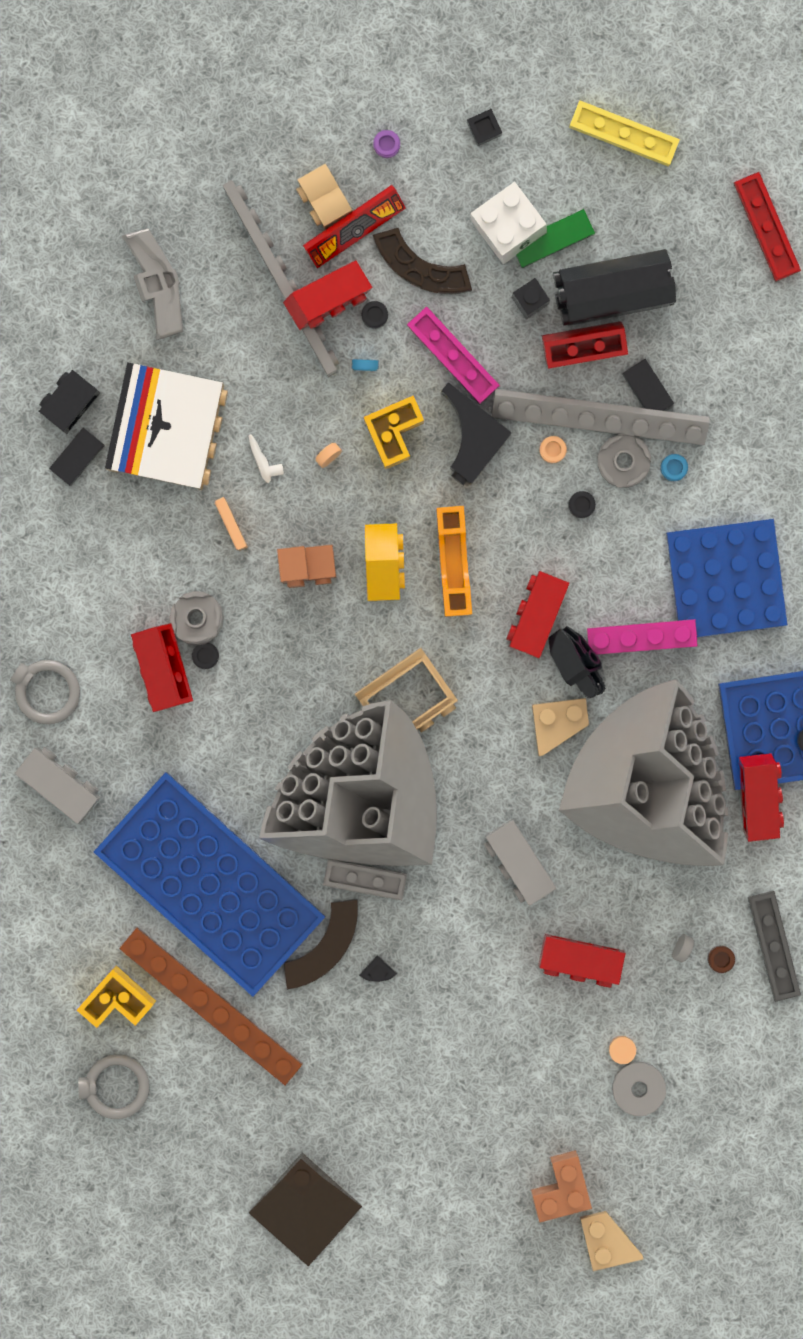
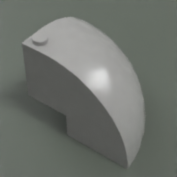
[559,680,728,866]
[259,700,437,866]

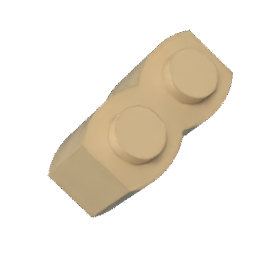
[296,164,352,230]

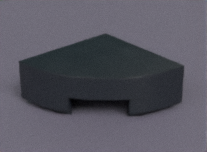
[359,955,397,982]

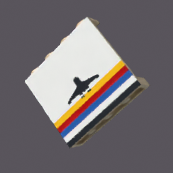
[105,362,228,490]

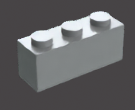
[14,747,101,824]
[484,819,557,906]

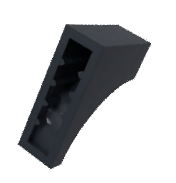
[441,382,512,486]

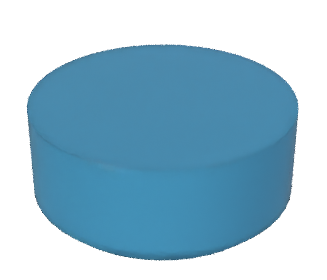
[352,359,379,371]
[660,454,688,481]

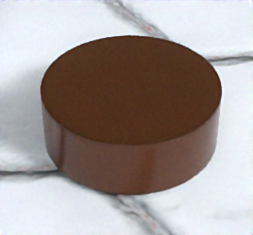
[707,945,735,973]

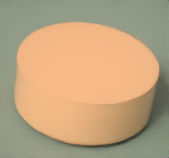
[539,436,567,463]
[315,443,342,468]
[609,1036,636,1064]

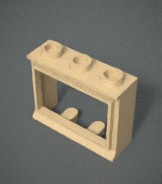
[355,648,458,733]

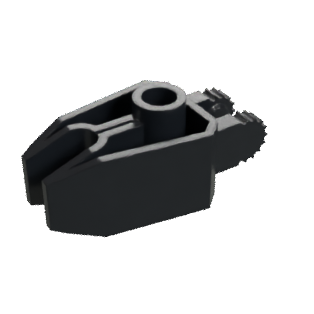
[548,626,606,698]

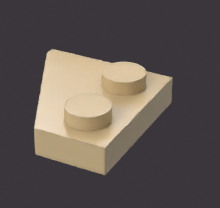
[532,698,589,756]
[580,1211,643,1271]

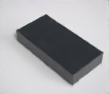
[622,359,675,411]
[49,427,105,486]

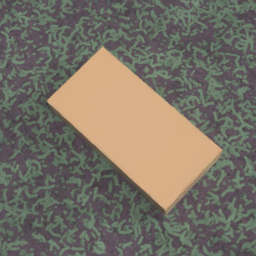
[215,497,248,551]

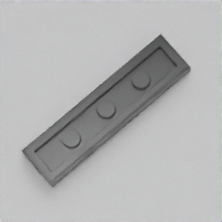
[747,891,801,1002]

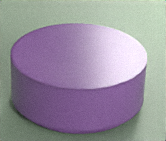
[373,130,400,158]

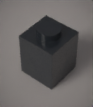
[511,278,550,319]

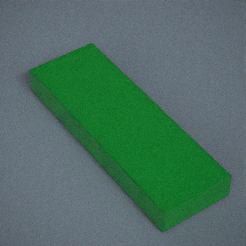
[516,209,595,268]

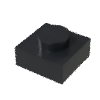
[467,109,502,146]

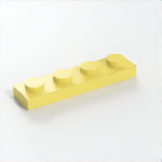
[569,100,680,167]

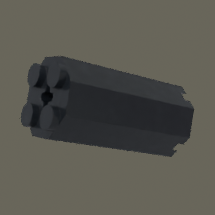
[553,249,676,326]

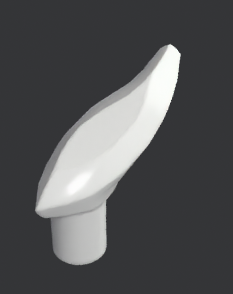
[248,434,284,483]

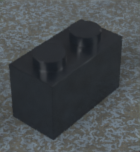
[38,369,100,434]

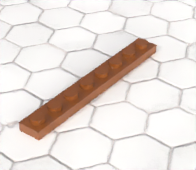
[119,927,303,1086]

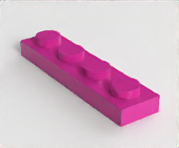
[407,306,500,405]
[587,619,698,654]

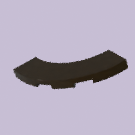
[373,228,472,294]
[284,899,358,990]

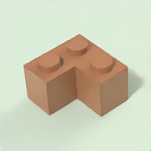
[277,545,337,588]
[531,1150,592,1223]

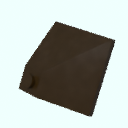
[248,1152,362,1267]

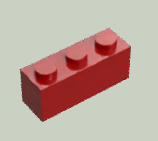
[283,260,373,330]
[541,321,628,369]
[506,571,570,658]
[131,623,193,712]
[739,753,784,842]
[538,934,626,988]

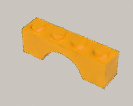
[436,506,472,617]

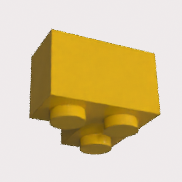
[364,395,424,470]
[365,523,405,601]
[77,965,156,1028]

